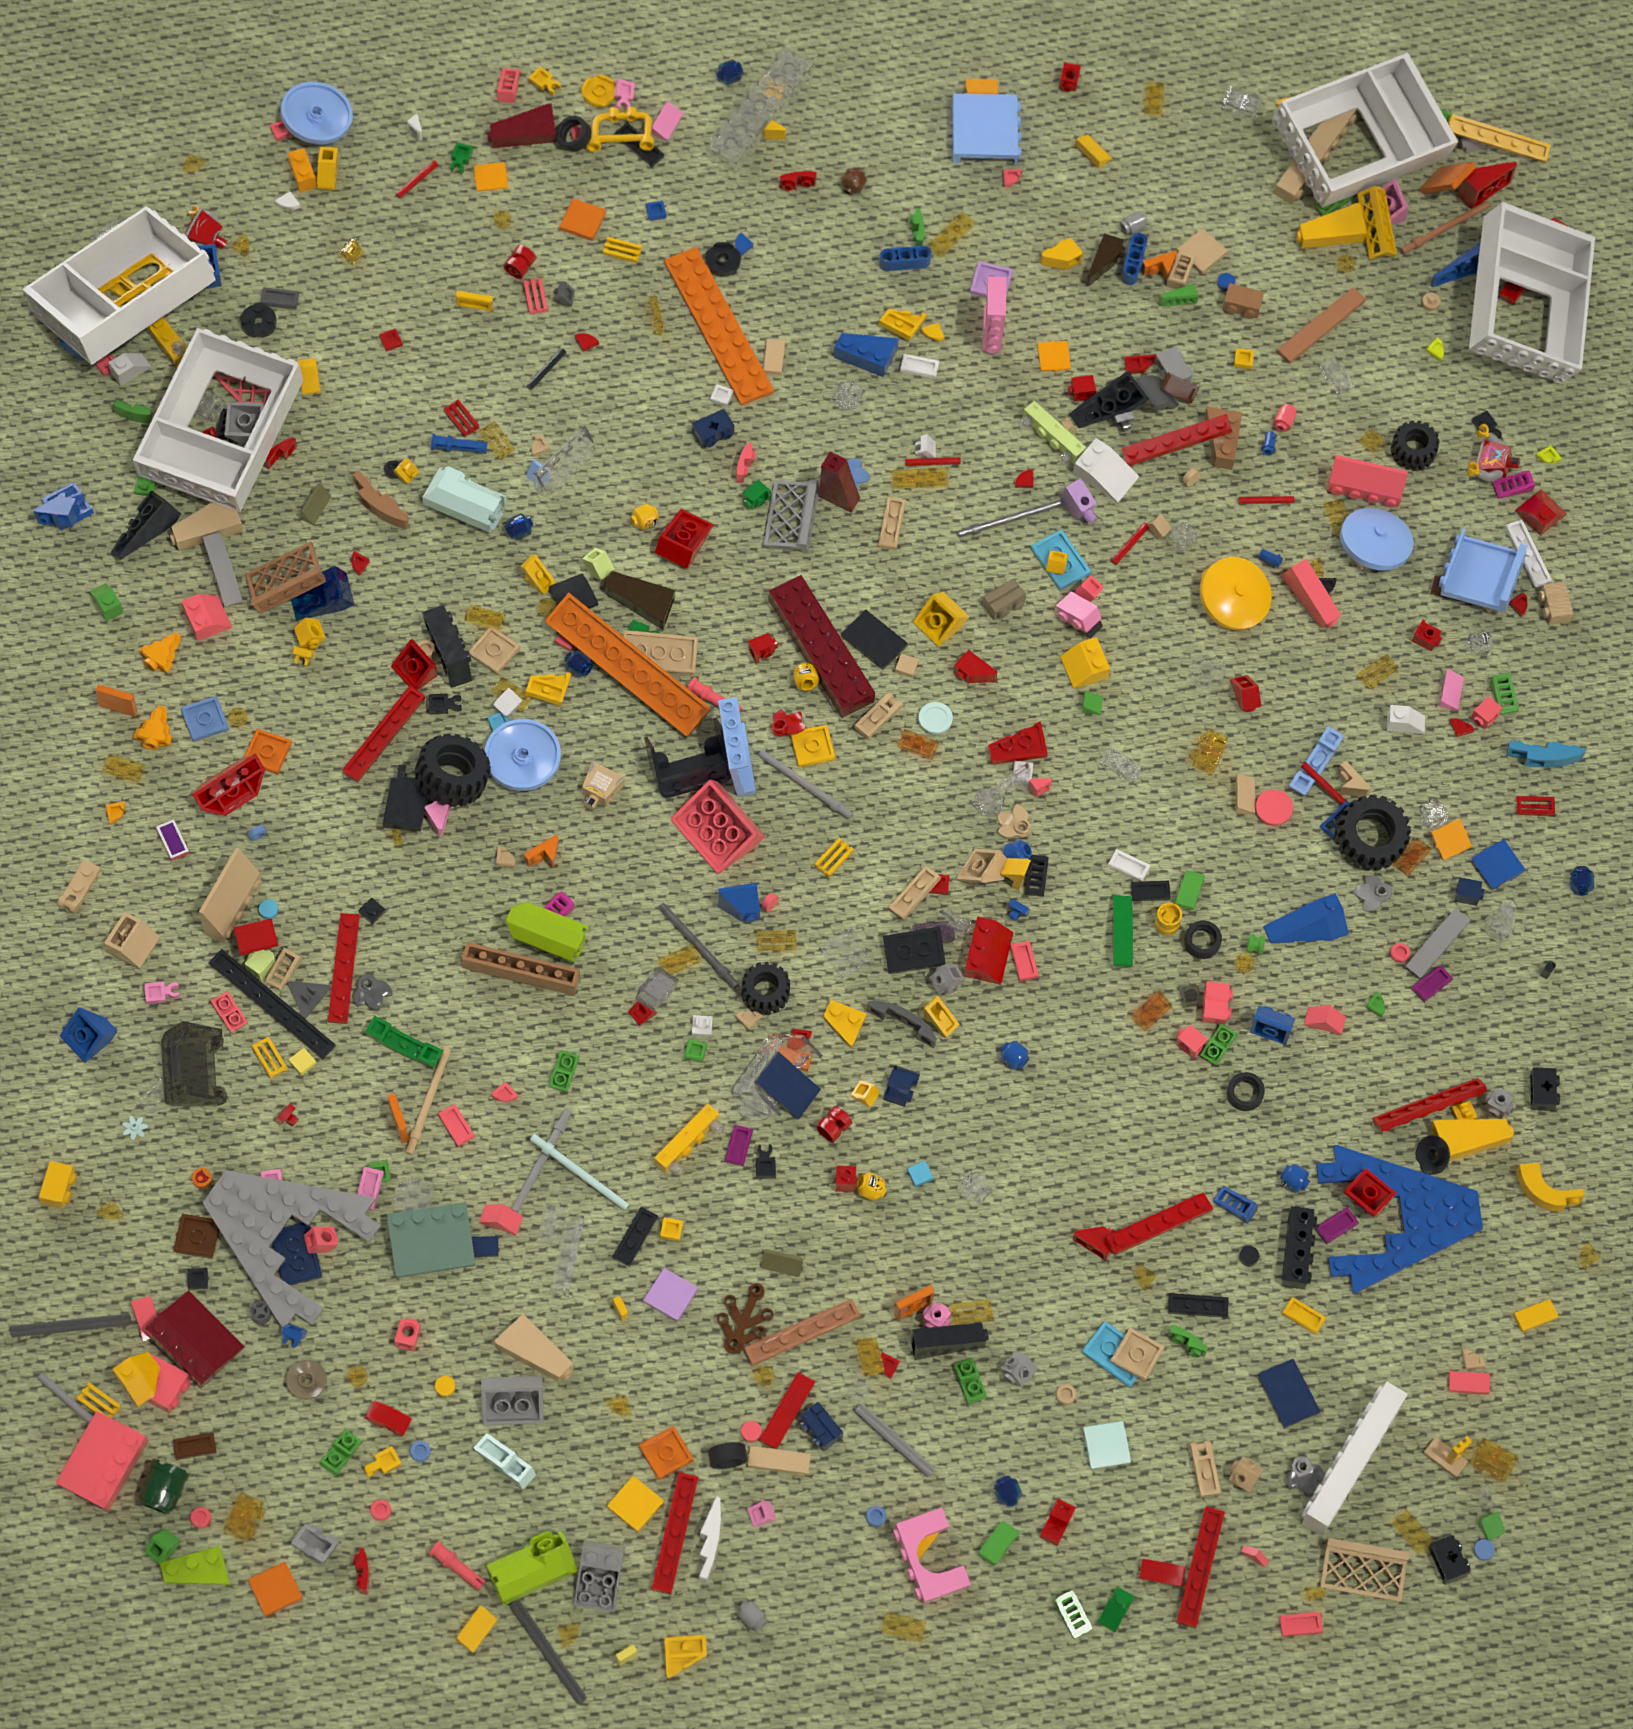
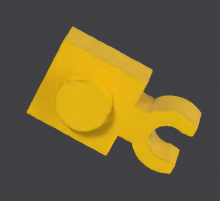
[528,66,561,96]

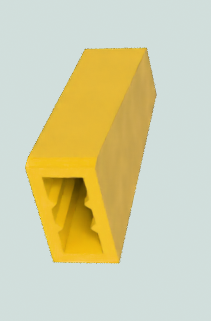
[1296,203,1367,249]
[1431,1119,1514,1161]

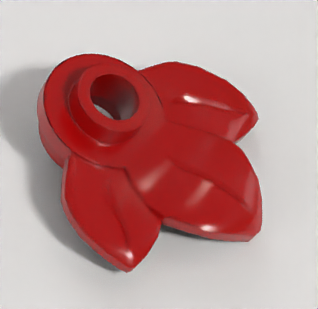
[771,709,806,737]

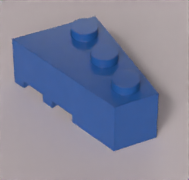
[834,333,899,378]

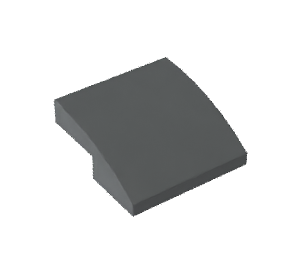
[1136,375,1179,410]

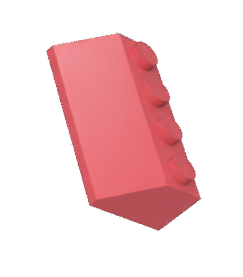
[1327,455,1408,508]

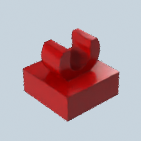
[274,1103,299,1127]

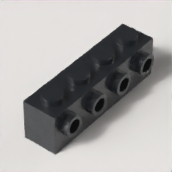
[1281,1206,1317,1290]

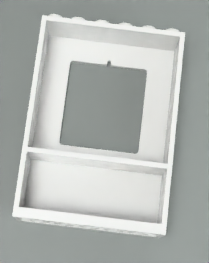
[1272,53,1458,208]
[1469,202,1595,383]
[133,328,304,512]

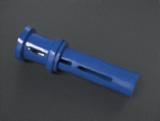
[431,433,488,454]

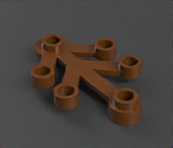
[717,1283,774,1354]

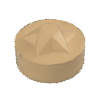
[1422,293,1441,311]

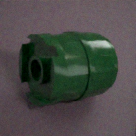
[138,1459,190,1515]

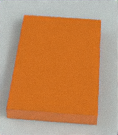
[1419,162,1476,194]

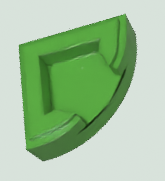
[1365,991,1385,1018]

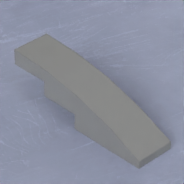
[202,532,243,607]
[1406,908,1471,979]

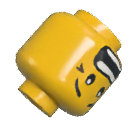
[630,504,659,531]
[793,663,819,691]
[856,1172,887,1201]

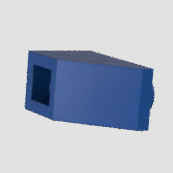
[33,497,80,528]

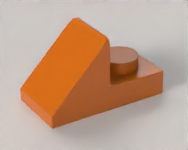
[1141,250,1177,282]
[524,835,559,868]

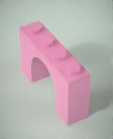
[982,276,1006,354]
[893,1508,971,1604]

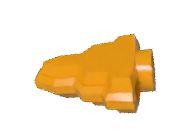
[138,632,181,673]
[133,705,172,750]

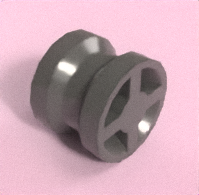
[250,1301,271,1325]

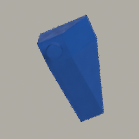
[1431,242,1481,287]
[1263,893,1349,944]

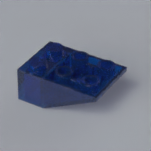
[291,566,355,621]

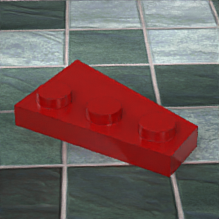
[988,721,1048,765]

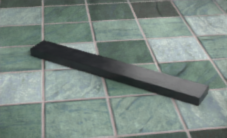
[208,949,336,1060]

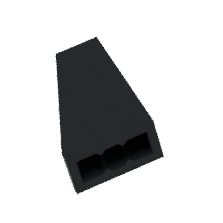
[910,1323,989,1360]

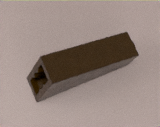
[603,571,675,630]

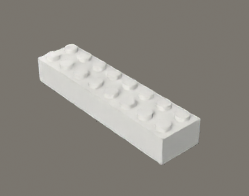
[1301,1382,1408,1537]

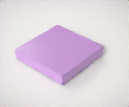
[970,261,1013,298]
[643,1268,698,1322]

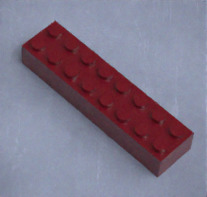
[768,575,875,718]

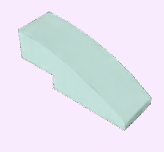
[474,1433,536,1489]

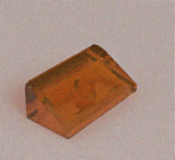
[1132,990,1173,1032]

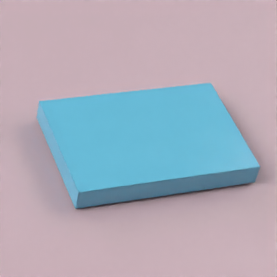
[1030,529,1092,591]
[1081,1321,1137,1388]

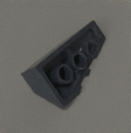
[111,490,181,560]

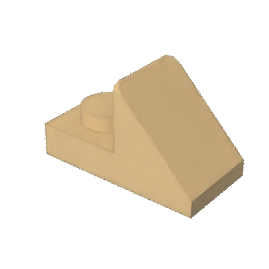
[1338,761,1371,797]

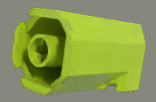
[506,902,590,964]
[486,1531,578,1606]

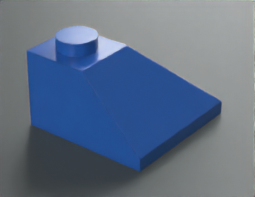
[718,883,760,923]
[60,1008,118,1063]

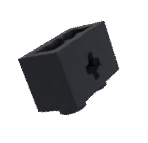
[1530,1067,1560,1111]
[1428,1535,1471,1585]

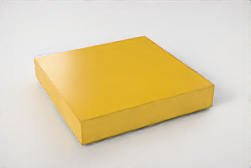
[790,725,836,767]
[607,1476,664,1533]

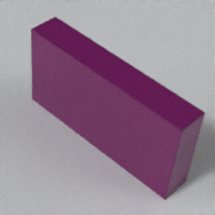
[1411,965,1453,1003]
[725,1125,753,1167]
[1315,1207,1359,1245]

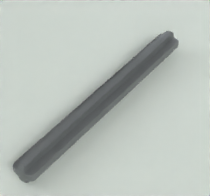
[10,1314,131,1337]
[510,1599,587,1704]

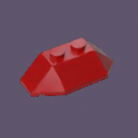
[191,753,266,816]

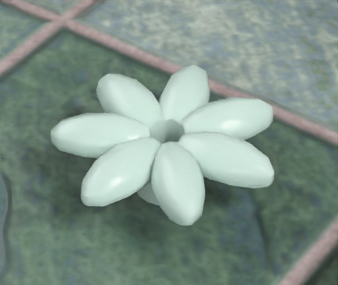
[122,1116,148,1140]

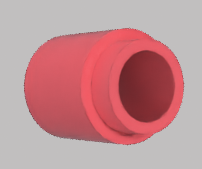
[1273,404,1296,432]

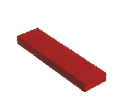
[759,1372,816,1449]

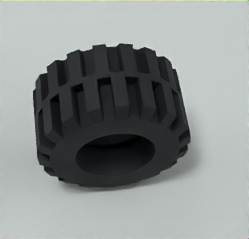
[1391,420,1440,471]
[741,962,790,1015]

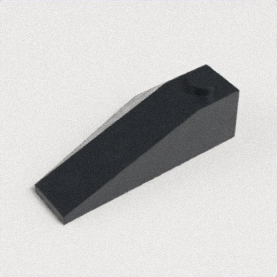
[1069,370,1149,428]

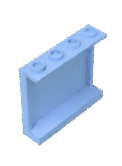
[952,93,1021,164]
[1439,528,1527,612]
[718,697,756,796]

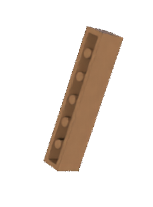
[462,942,580,996]

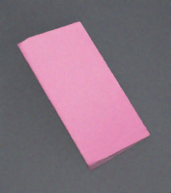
[652,101,683,141]
[1440,669,1464,711]

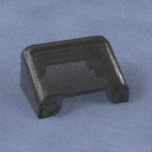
[161,1021,227,1106]

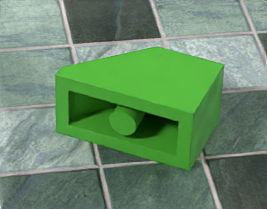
[89,583,123,622]

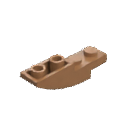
[353,471,410,529]

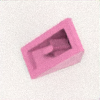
[425,801,451,836]

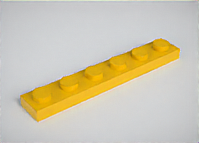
[1448,114,1551,162]

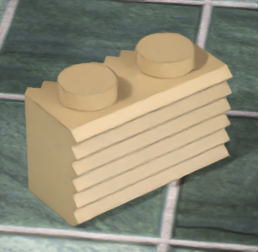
[1539,582,1573,624]

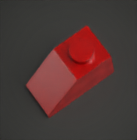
[953,650,998,684]
[1230,675,1262,712]
[1072,1226,1116,1261]

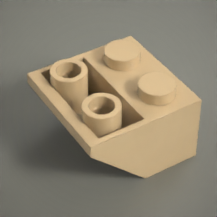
[104,912,160,969]

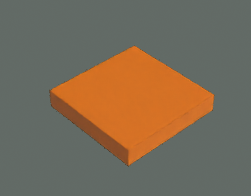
[560,198,606,241]
[95,684,137,717]
[244,729,292,775]
[387,1093,409,1144]
[894,1285,935,1321]
[639,1426,694,1480]
[248,1561,303,1617]

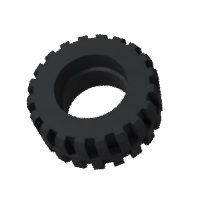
[414,734,491,807]
[1335,794,1411,871]

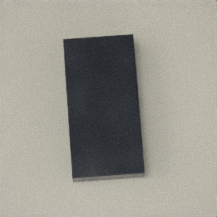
[1131,880,1171,901]

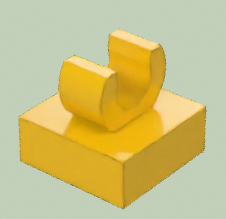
[393,458,420,485]
[293,645,316,666]
[1451,1100,1478,1120]

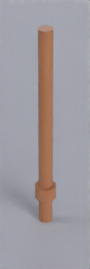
[1400,201,1490,254]

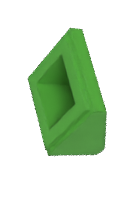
[1082,691,1103,715]
[368,1159,391,1182]
[1478,1511,1506,1540]

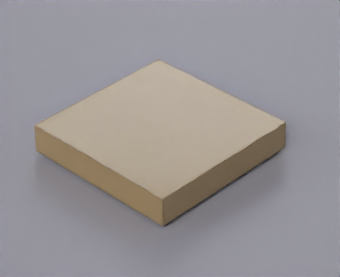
[1177,228,1228,275]
[469,626,521,675]
[1110,1328,1165,1382]

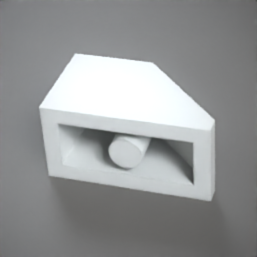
[108,353,152,386]
[1387,705,1425,734]

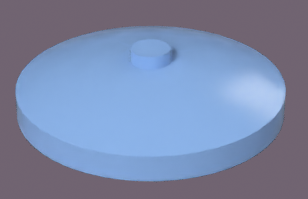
[281,82,353,144]
[1340,508,1414,570]
[485,719,561,791]

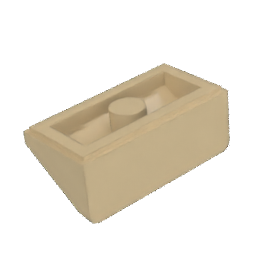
[1236,774,1256,814]

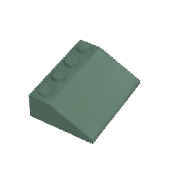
[387,1202,476,1278]

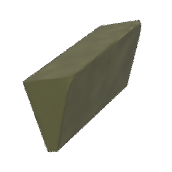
[301,483,331,525]
[761,1249,803,1277]

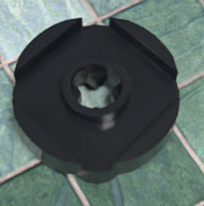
[705,242,741,277]
[240,302,277,338]

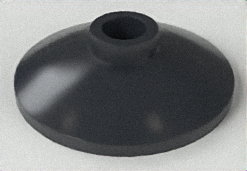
[1415,1135,1450,1175]

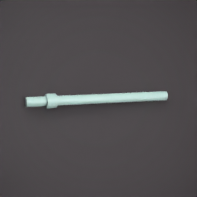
[530,1134,629,1211]

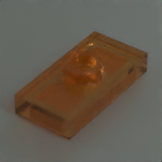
[897,729,940,760]
[1393,838,1432,877]

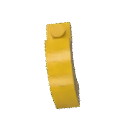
[1517,1163,1585,1212]

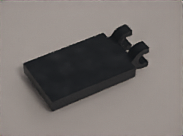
[383,764,428,832]

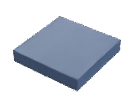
[181,696,229,742]

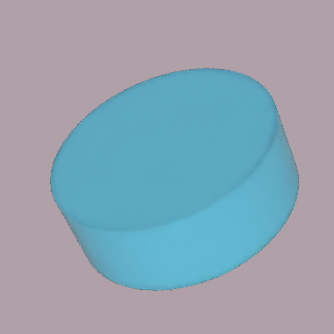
[259,899,279,919]

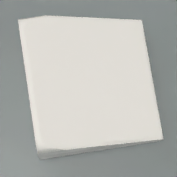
[407,114,422,141]
[493,688,523,717]

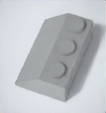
[481,1376,544,1426]

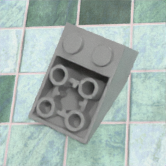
[574,1540,626,1612]

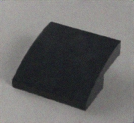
[548,573,599,609]

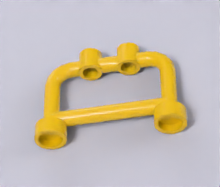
[587,107,654,152]

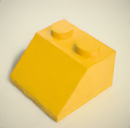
[913,592,969,647]
[1060,637,1110,689]

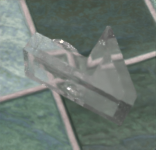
[996,763,1031,795]

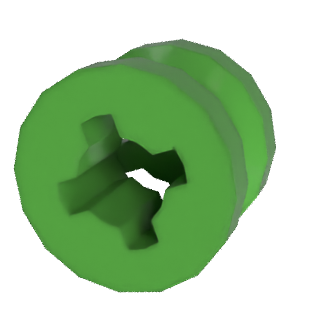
[1247,934,1265,955]

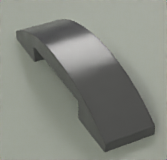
[867,1001,937,1049]

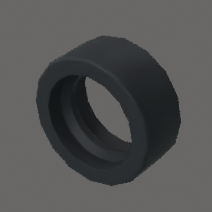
[556,115,592,152]
[1184,920,1222,959]
[1226,1072,1265,1111]
[708,1442,748,1469]

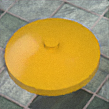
[1200,557,1272,631]

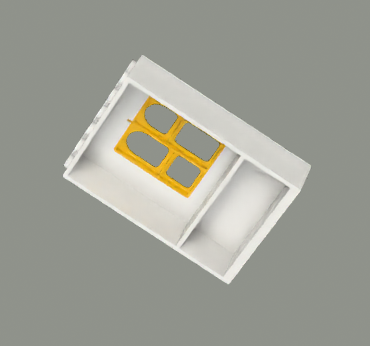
[23,206,216,365]

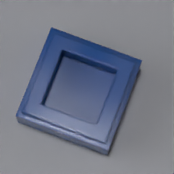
[646,201,667,221]

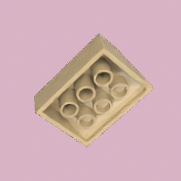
[199,847,262,943]

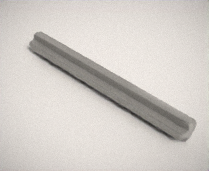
[855,1404,935,1477]

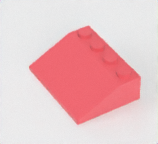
[670,780,766,874]
[56,1411,149,1512]

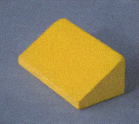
[1075,135,1112,169]
[456,1605,498,1653]

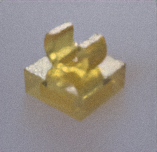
[339,239,364,265]

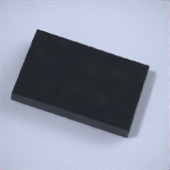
[841,609,908,670]
[883,927,946,974]

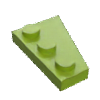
[160,1546,231,1586]

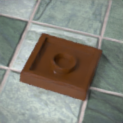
[173,1213,220,1259]

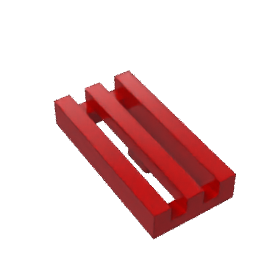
[443,399,480,437]
[1516,796,1555,816]

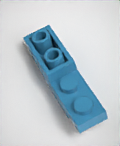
[1506,741,1586,768]

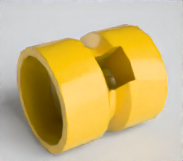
[1155,903,1182,936]

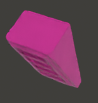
[1492,470,1535,499]
[544,891,575,917]

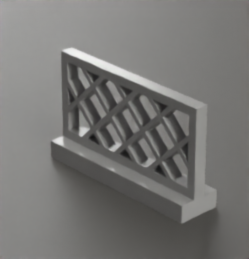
[764,479,820,553]

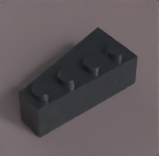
[423,605,472,688]

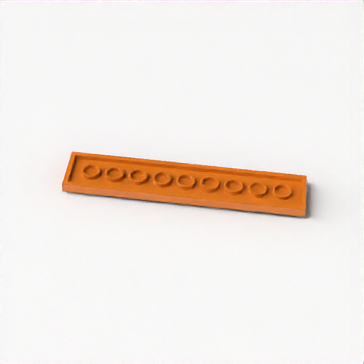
[664,247,774,406]
[545,592,712,738]

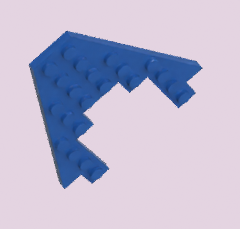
[1316,1145,1483,1294]

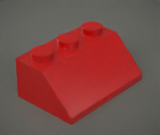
[964,916,1014,985]

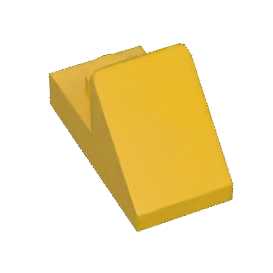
[297,358,321,395]
[520,554,556,595]
[1000,858,1031,890]
[923,995,960,1037]

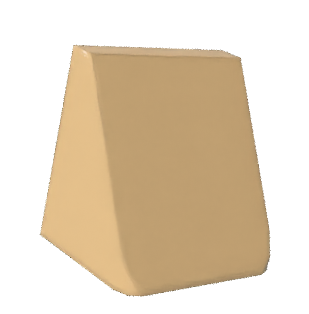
[1147,514,1172,540]

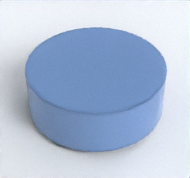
[247,825,267,841]
[410,1441,431,1462]
[866,1506,887,1527]
[1474,1539,1495,1561]

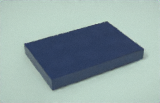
[754,1051,821,1120]
[273,1222,323,1286]
[1257,1358,1321,1429]

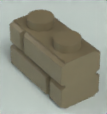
[982,579,1026,620]

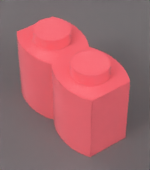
[1202,981,1233,1025]

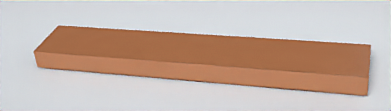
[1277,287,1366,364]
[744,1299,861,1367]

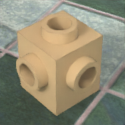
[1229,1456,1264,1492]

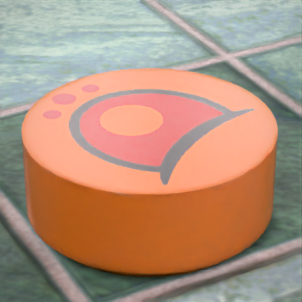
[192,1168,212,1189]

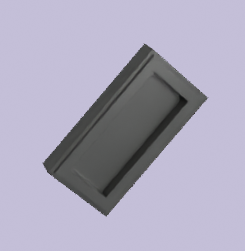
[260,287,299,310]

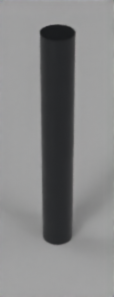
[526,348,566,390]

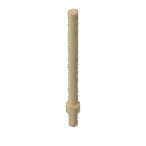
[405,1047,451,1155]

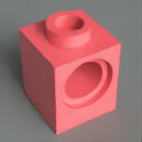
[1073,575,1104,602]
[1471,696,1503,730]
[1176,1025,1208,1059]
[304,1226,338,1253]
[394,1318,421,1352]

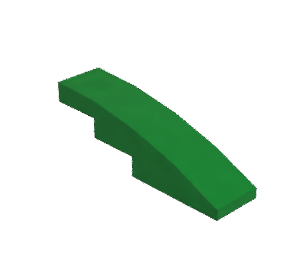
[1112,895,1133,967]

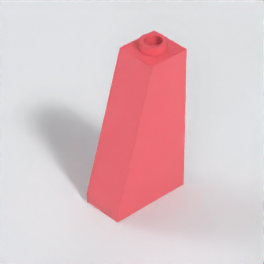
[1281,559,1342,628]

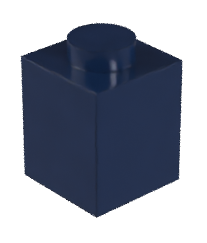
[1454,877,1485,906]

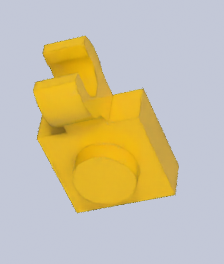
[364,1446,402,1477]

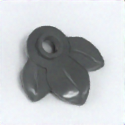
[353,974,392,1011]
[1286,1456,1325,1496]

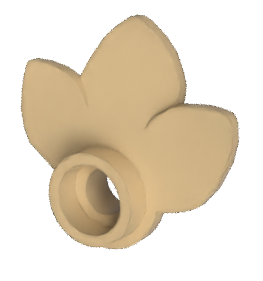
[997,804,1031,838]

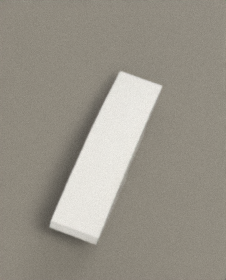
[699,1496,721,1584]

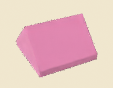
[1367,178,1409,225]

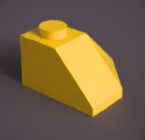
[113,1352,160,1407]

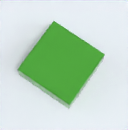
[684,1039,708,1063]

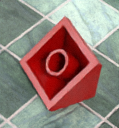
[391,639,437,690]
[234,918,279,955]
[1343,1168,1396,1218]

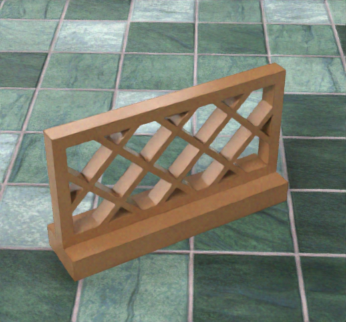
[246,541,326,614]

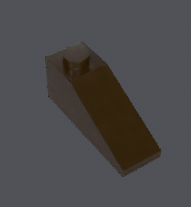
[1086,233,1126,286]

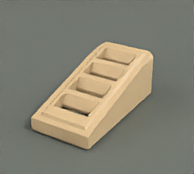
[1167,251,1196,289]
[265,948,303,991]

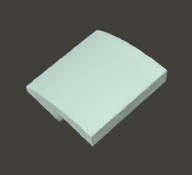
[1083,1421,1131,1469]

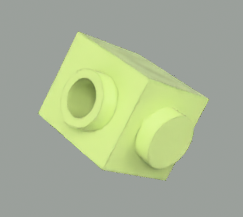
[582,548,615,580]
[245,949,275,981]

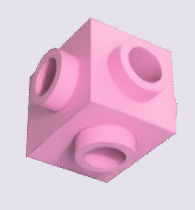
[922,1302,952,1328]

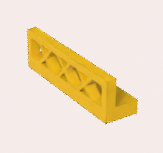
[1357,185,1397,260]

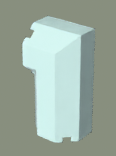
[423,467,506,533]

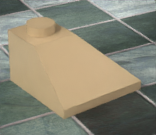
[956,849,1007,883]

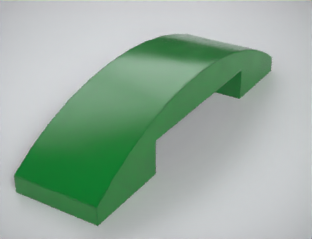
[365,1015,444,1068]

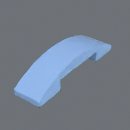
[1289,726,1344,796]

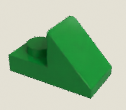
[1097,1586,1135,1633]

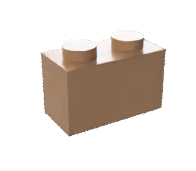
[1223,283,1264,319]

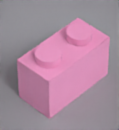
[1056,592,1101,633]

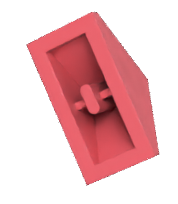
[1304,1005,1346,1035]
[479,1204,523,1235]

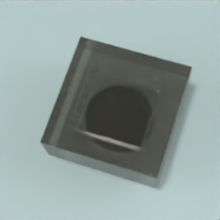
[1179,985,1202,1008]

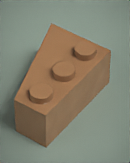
[1204,406,1242,470]

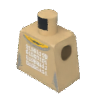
[582,761,625,810]

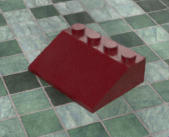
[145,1290,245,1389]

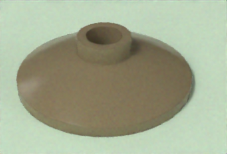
[286,1360,327,1399]

